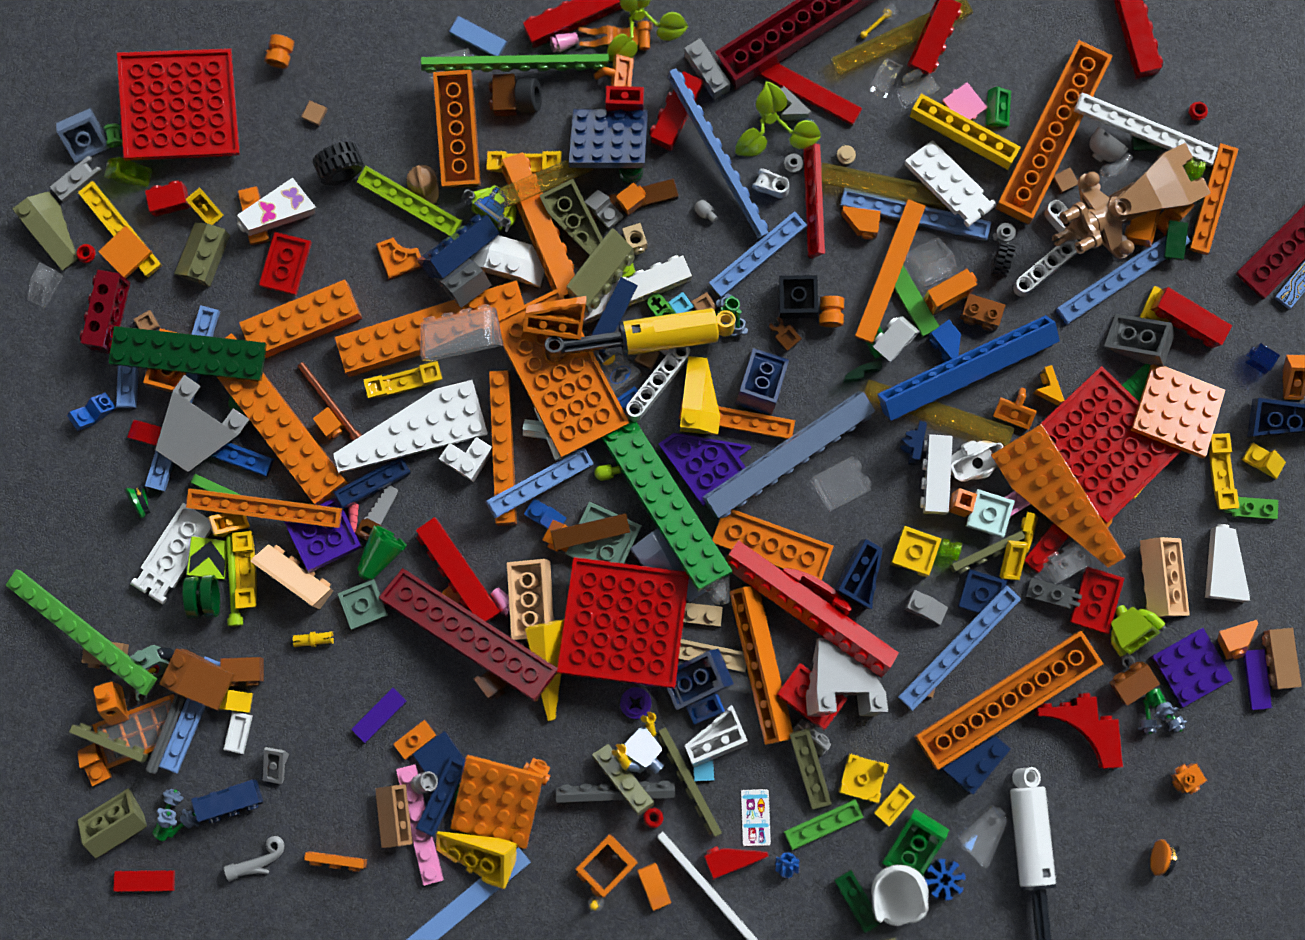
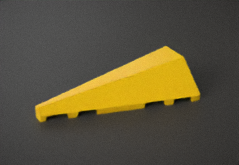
[525,619,565,721]

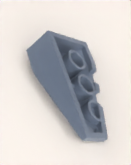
[630,529,705,603]

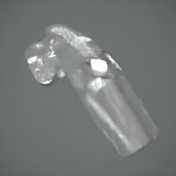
[1099,153,1132,177]

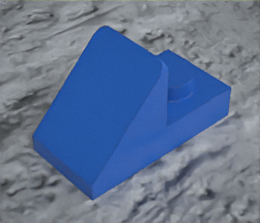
[524,498,567,529]
[686,693,725,724]

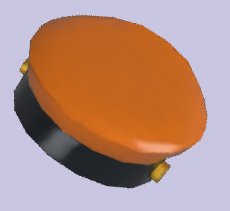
[1150,839,1180,877]

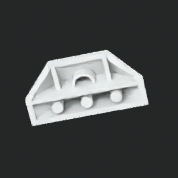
[471,235,545,288]

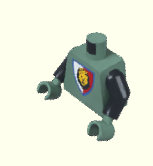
[130,645,174,701]

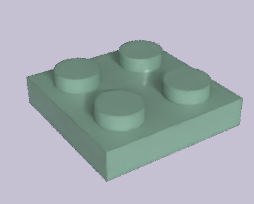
[338,579,388,630]

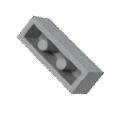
[685,38,730,101]

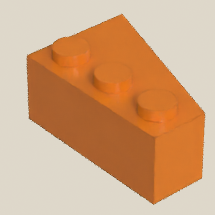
[523,296,586,339]

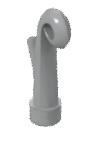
[224,836,284,882]

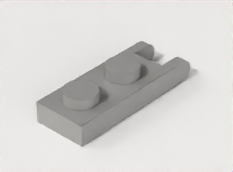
[50,156,102,203]

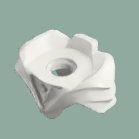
[951,440,1003,482]

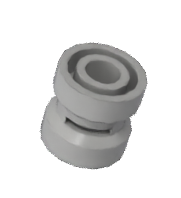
[411,772,438,794]

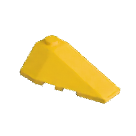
[680,356,720,435]
[436,831,517,889]

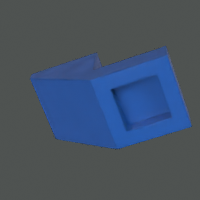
[67,393,116,431]

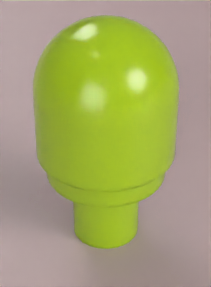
[594,464,621,481]

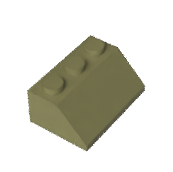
[174,223,230,287]
[78,788,147,858]

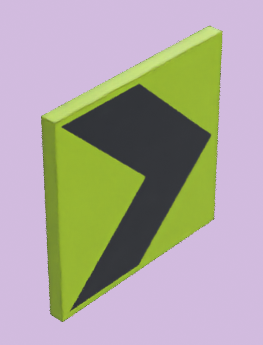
[186,536,227,579]

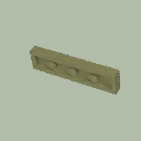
[950,531,1025,574]
[70,723,149,762]
[790,728,831,809]
[592,744,654,816]

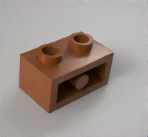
[960,293,1005,331]
[220,657,264,686]
[1109,661,1160,706]

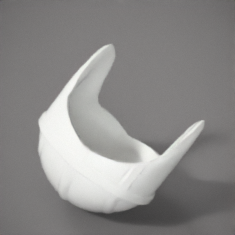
[871,865,928,926]

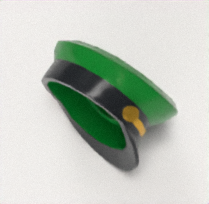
[124,482,151,519]

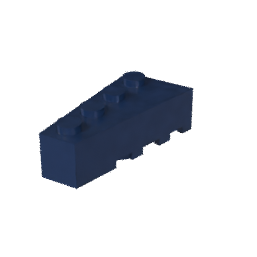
[417,214,500,278]
[1247,398,1305,437]

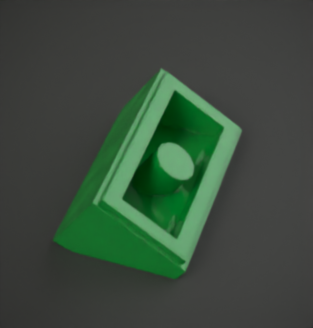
[986,86,1011,127]

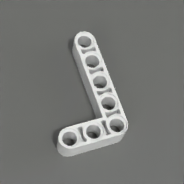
[1013,200,1079,297]
[626,346,690,422]

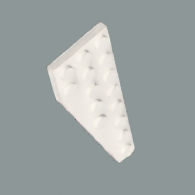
[333,380,488,474]

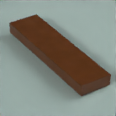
[551,513,630,550]

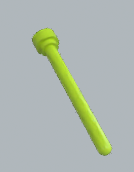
[226,534,243,627]

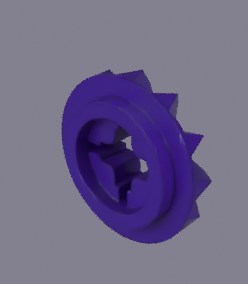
[620,687,651,719]

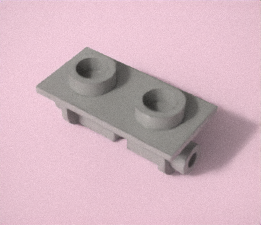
[793,719,831,757]

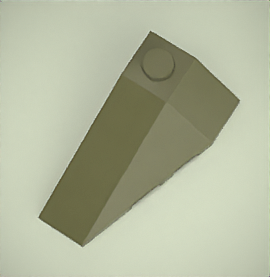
[539,179,603,255]
[12,191,78,271]

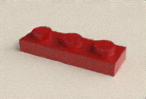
[1024,523,1069,573]

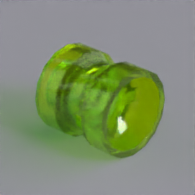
[1183,158,1206,179]
[938,538,962,561]

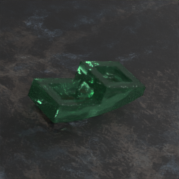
[843,360,882,383]

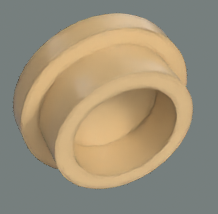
[837,145,856,164]

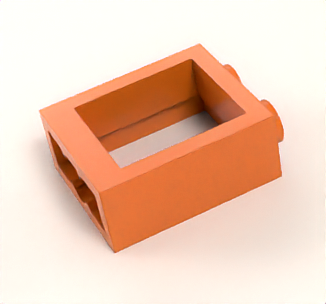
[924,268,977,315]
[576,834,638,897]

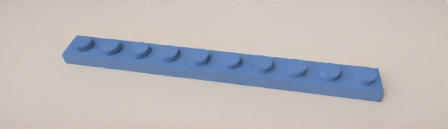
[667,68,768,240]
[145,305,220,492]

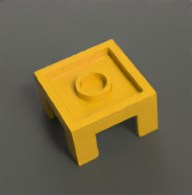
[890,526,941,578]
[839,754,889,803]

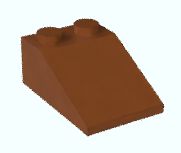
[160,648,235,710]

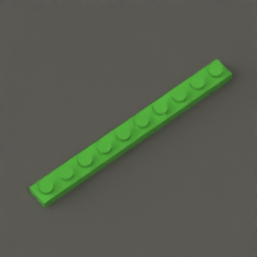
[421,54,609,73]
[6,569,157,695]

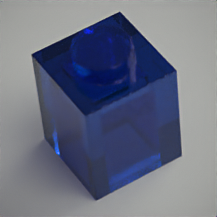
[1245,343,1280,375]

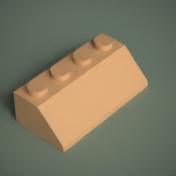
[1140,537,1190,618]
[251,544,334,609]
[507,559,554,640]

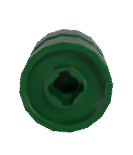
[619,168,643,184]

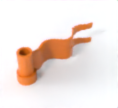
[579,21,652,50]

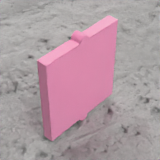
[943,83,987,120]

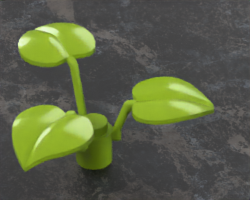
[607,0,688,61]
[735,81,821,156]

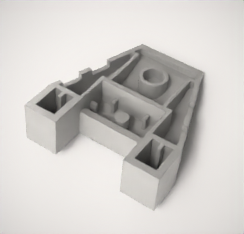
[155,375,249,472]
[806,638,888,716]

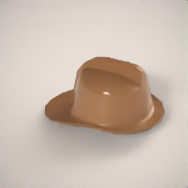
[407,165,439,204]

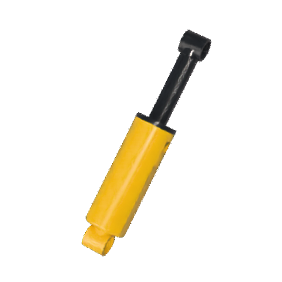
[545,308,735,362]

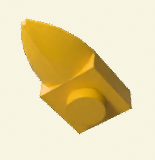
[1021,512,1038,553]

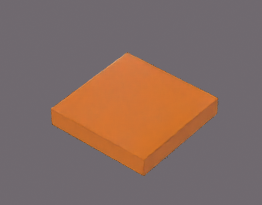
[98,226,153,278]

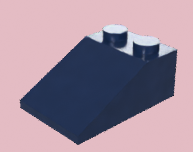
[735,348,789,416]
[667,648,734,710]

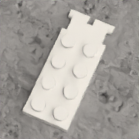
[904,140,996,227]
[131,503,212,605]

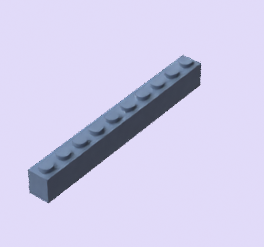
[702,391,875,518]

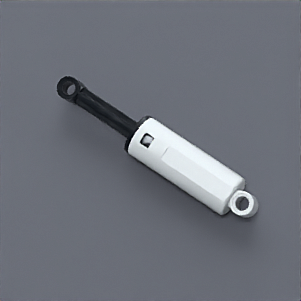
[1010,767,1056,940]

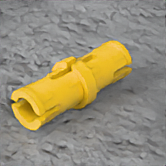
[293,631,334,647]

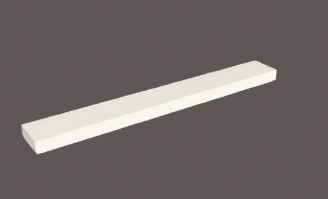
[1074,93,1218,167]
[657,832,758,940]

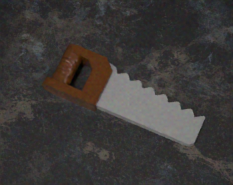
[355,485,398,541]

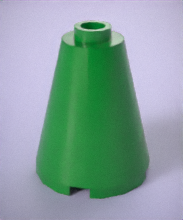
[357,525,406,581]

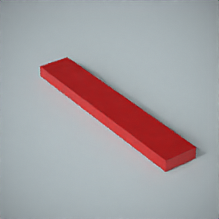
[759,63,862,126]
[804,144,825,258]

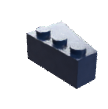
[834,539,883,609]
[940,736,1011,795]
[191,780,263,823]

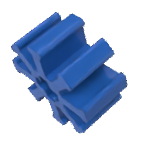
[924,858,966,900]

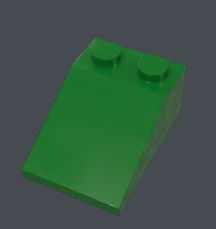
[882,809,949,875]

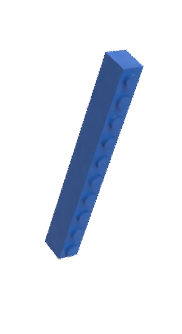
[877,315,1060,420]

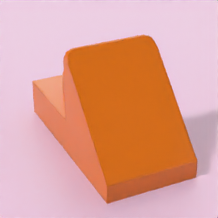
[78,743,112,786]

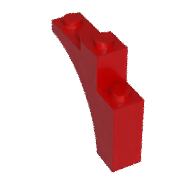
[1034,693,1123,768]

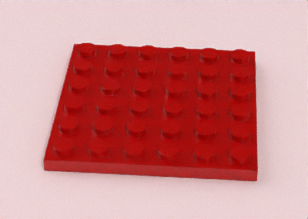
[117,49,240,161]
[1041,366,1182,525]
[557,557,689,689]

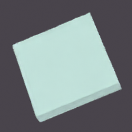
[966,489,1015,538]

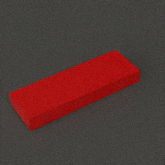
[114,870,175,891]

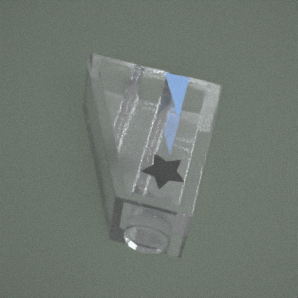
[956,806,1007,868]

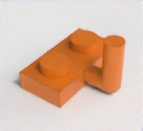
[594,54,633,87]
[993,388,1037,430]

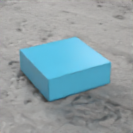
[668,292,694,313]
[694,760,714,781]

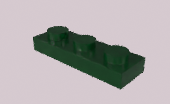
[834,870,882,933]

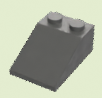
[433,258,492,308]
[1104,314,1175,367]

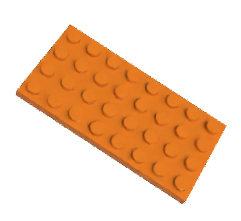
[491,288,630,458]

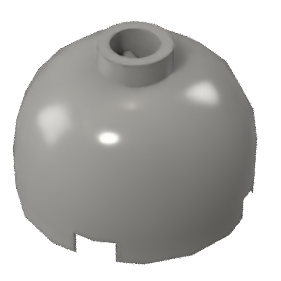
[1089,127,1128,162]

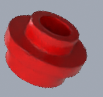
[1188,102,1208,121]
[76,244,96,263]
[644,808,663,828]

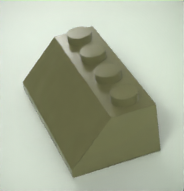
[566,228,635,314]

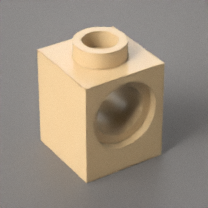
[622,223,648,255]

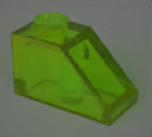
[104,157,152,187]

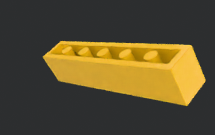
[909,93,1021,170]

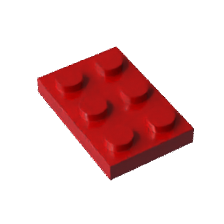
[259,232,312,296]
[1070,566,1125,634]
[777,663,848,731]

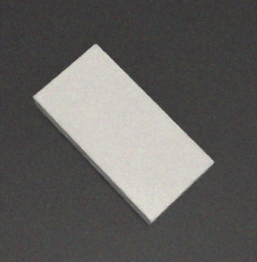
[223,711,253,754]

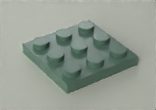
[565,501,642,564]

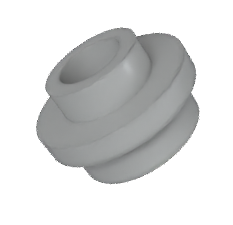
[784,154,803,173]

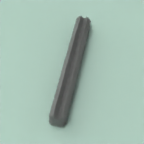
[146,693,186,774]

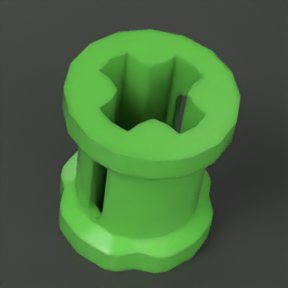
[103,124,123,147]

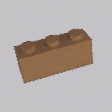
[1262,628,1302,690]
[375,784,412,848]

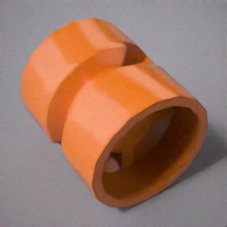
[264,34,294,69]
[819,296,844,327]

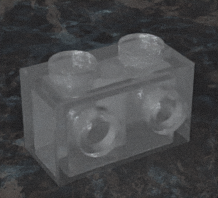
[1043,543,1093,584]

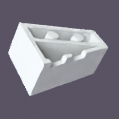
[685,705,748,767]

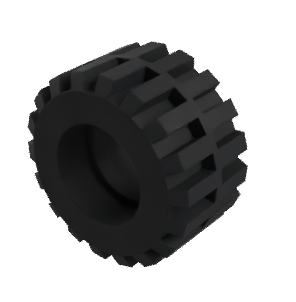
[312,142,365,185]

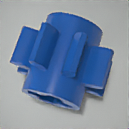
[775,853,799,878]

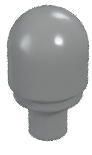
[695,200,718,223]

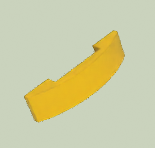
[487,151,562,174]
[364,361,443,399]
[1209,433,1239,510]
[232,531,257,609]

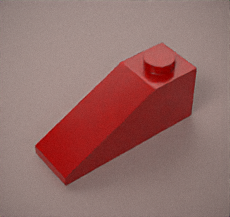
[704,846,769,879]

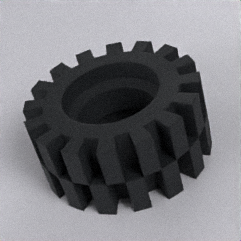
[991,242,1016,279]

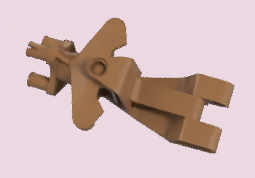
[1052,142,1211,259]

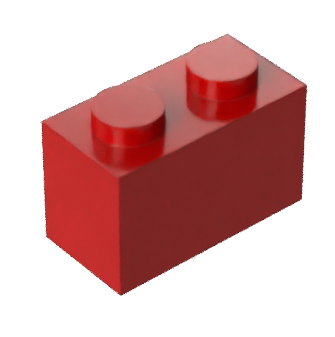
[606,86,644,111]
[145,181,191,217]

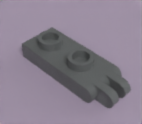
[1026,578,1082,609]

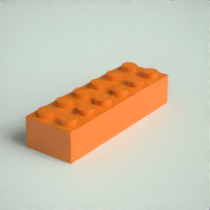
[433,70,481,188]
[239,279,363,358]

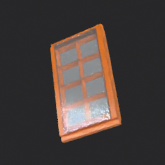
[92,694,181,769]

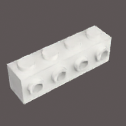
[920,434,953,515]

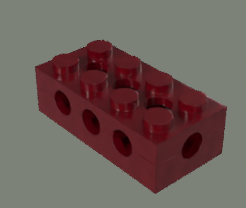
[80,270,130,354]

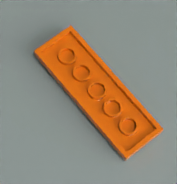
[712,509,834,580]

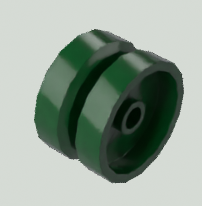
[183,575,221,620]

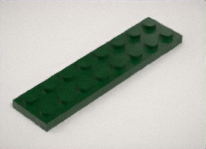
[108,326,267,381]

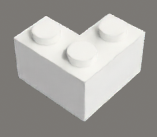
[873,317,920,362]
[439,437,493,482]

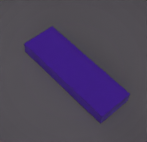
[1244,649,1272,710]
[351,688,407,743]

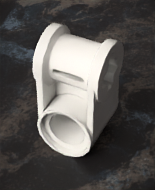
[752,169,789,198]

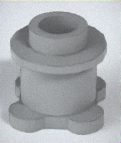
[992,223,1015,244]

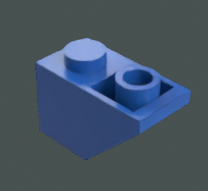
[929,319,961,362]

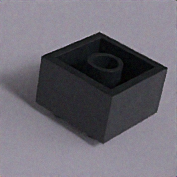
[778,275,818,318]

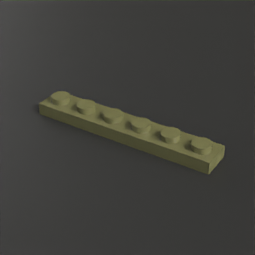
[657,727,722,837]

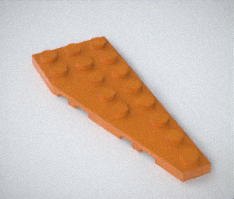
[991,424,1126,567]

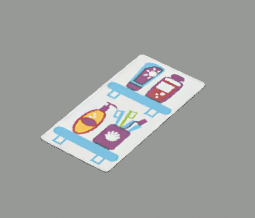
[741,789,771,846]

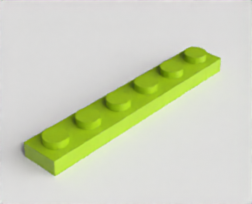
[357,166,463,236]

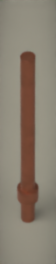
[298,362,362,441]

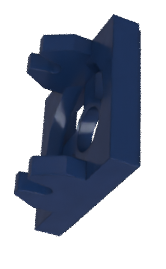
[900,421,927,465]

